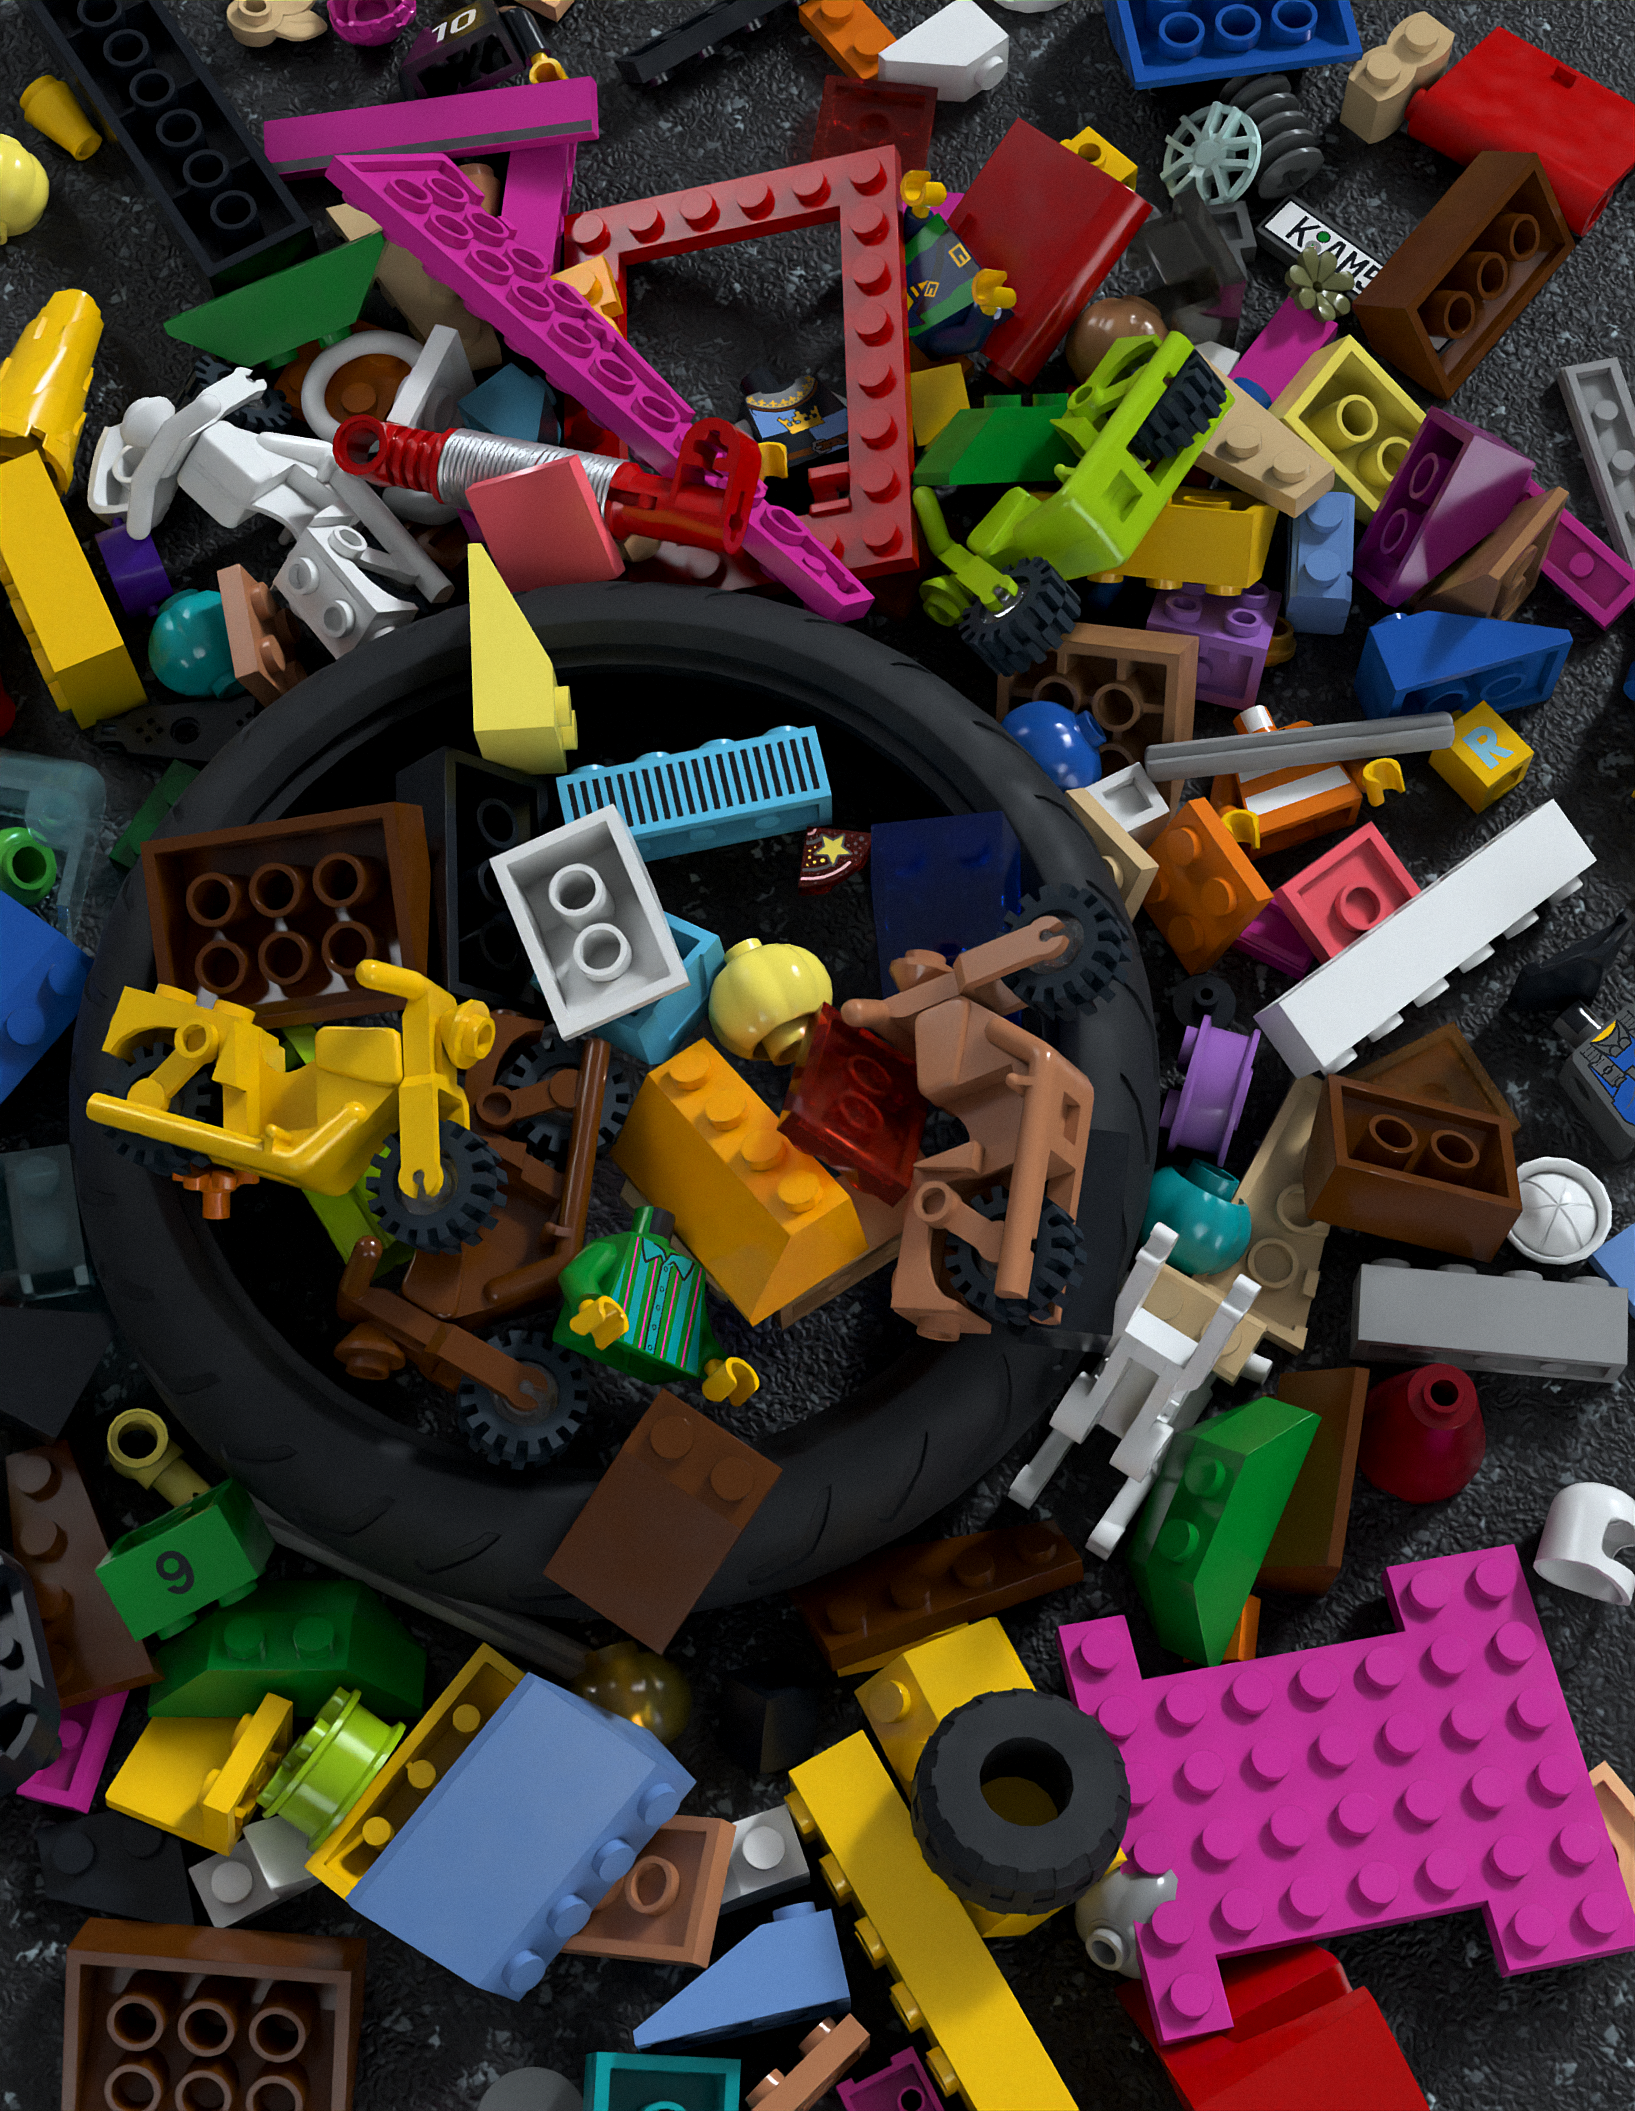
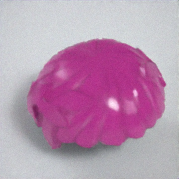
[327,0,416,47]

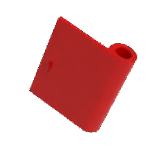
[1404,26,1635,237]
[946,117,1154,390]

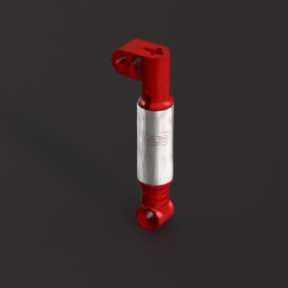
[332,415,762,554]

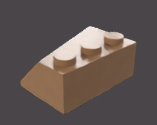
[996,622,1199,824]

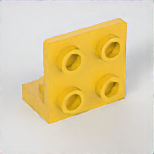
[105,1692,293,1857]

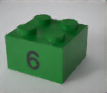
[95,1477,277,1642]

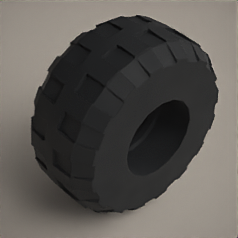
[910,1688,1131,1916]

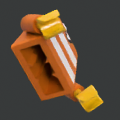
[1209,705,1405,861]

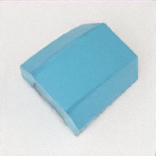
[529,911,727,1065]

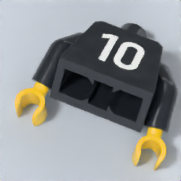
[398,0,569,102]

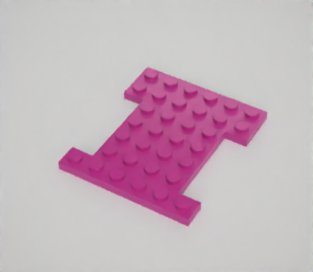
[1054,1544,1635,2048]

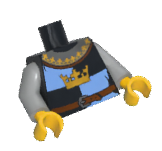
[734,367,914,506]

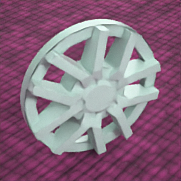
[1159,101,1261,209]

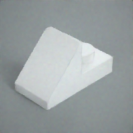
[188,1815,322,1929]

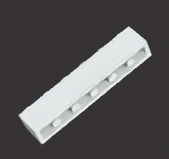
[1253,799,1597,1080]

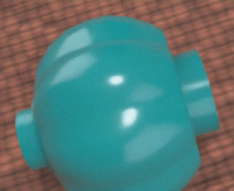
[148,589,246,699]
[1137,1158,1252,1276]

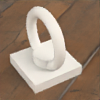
[301,324,477,453]

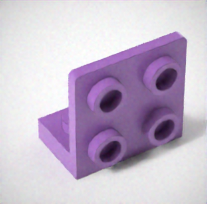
[1145,582,1283,711]

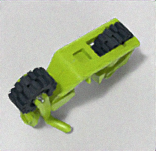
[912,331,1236,677]

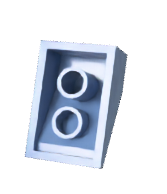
[633,1902,851,2055]

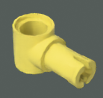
[107,1408,212,1507]

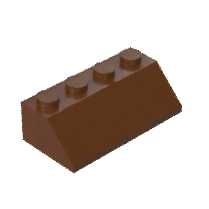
[1351,151,1576,400]

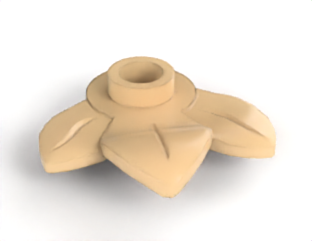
[226,0,327,47]

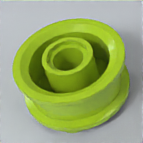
[255,1686,406,1853]

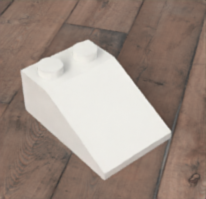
[489,804,691,1041]

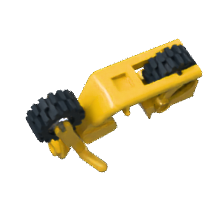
[86,959,508,1256]

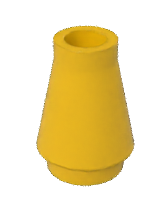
[20,75,102,161]

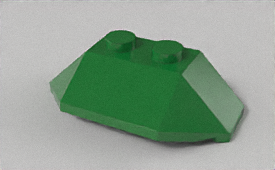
[163,228,390,371]
[912,393,1081,486]
[1124,1396,1322,1668]
[147,1580,428,1717]

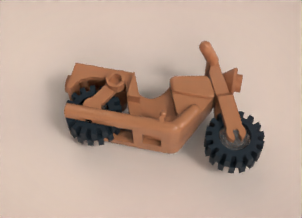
[841,883,1132,1342]

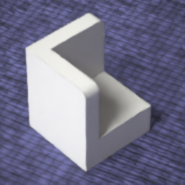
[1085,762,1170,851]

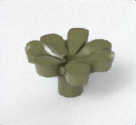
[1285,247,1355,323]

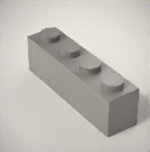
[1349,1258,1628,1383]

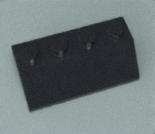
[395,745,554,1027]

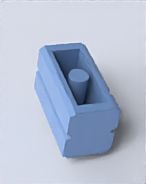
[1283,491,1355,635]

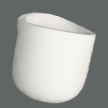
[1533,1482,1635,1606]

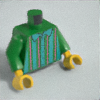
[552,1206,759,1407]

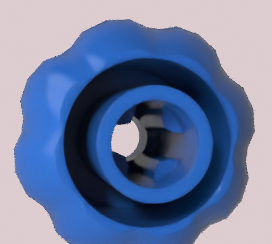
[1000,701,1107,794]

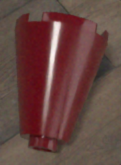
[1356,1363,1486,1505]

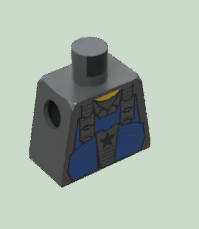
[1552,1000,1635,1161]

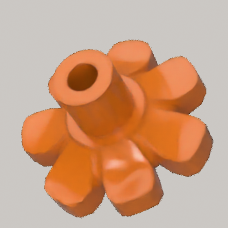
[172,1163,260,1219]

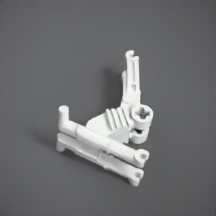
[1008,1222,1273,1561]

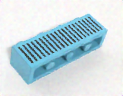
[556,726,832,862]

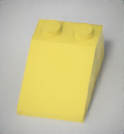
[1267,334,1426,527]
[468,543,578,775]

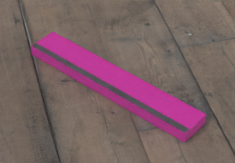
[264,76,599,182]

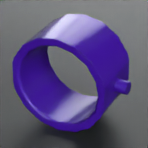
[94,517,174,620]

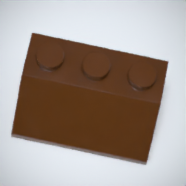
[1302,1073,1523,1263]
[1253,1367,1370,1599]

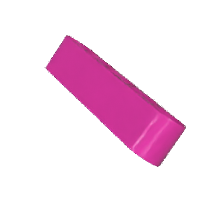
[492,142,578,332]

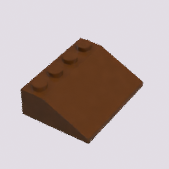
[140,802,431,1030]
[61,1917,367,2111]

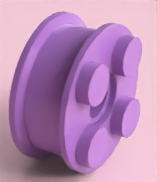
[1159,1014,1262,1168]

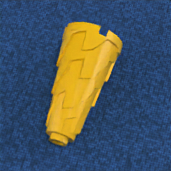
[0,289,104,500]

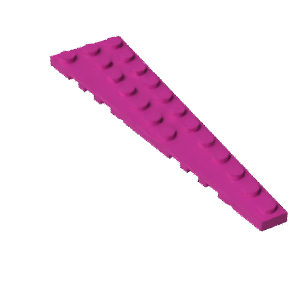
[324,153,875,624]

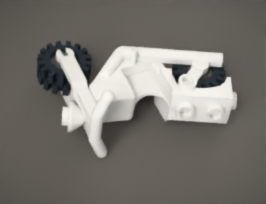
[120,355,455,660]

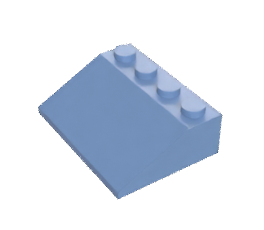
[345,1672,696,2002]

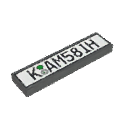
[1254,193,1457,358]

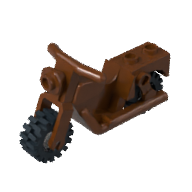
[334,1009,630,1470]

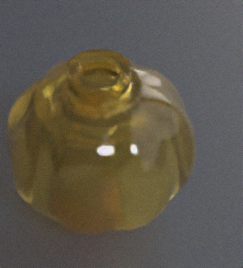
[566,1640,692,1748]

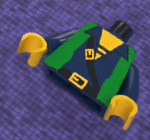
[900,170,1017,362]

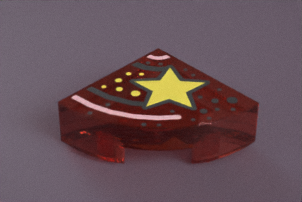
[798,826,872,896]

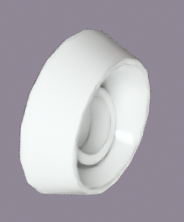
[1507,1157,1612,1265]

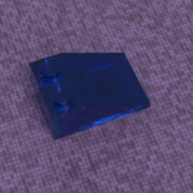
[871,811,1022,1028]

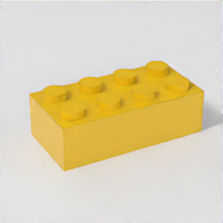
[0,450,149,730]

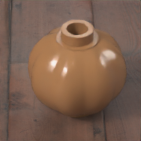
[1064,295,1169,385]

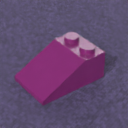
[1352,405,1536,608]

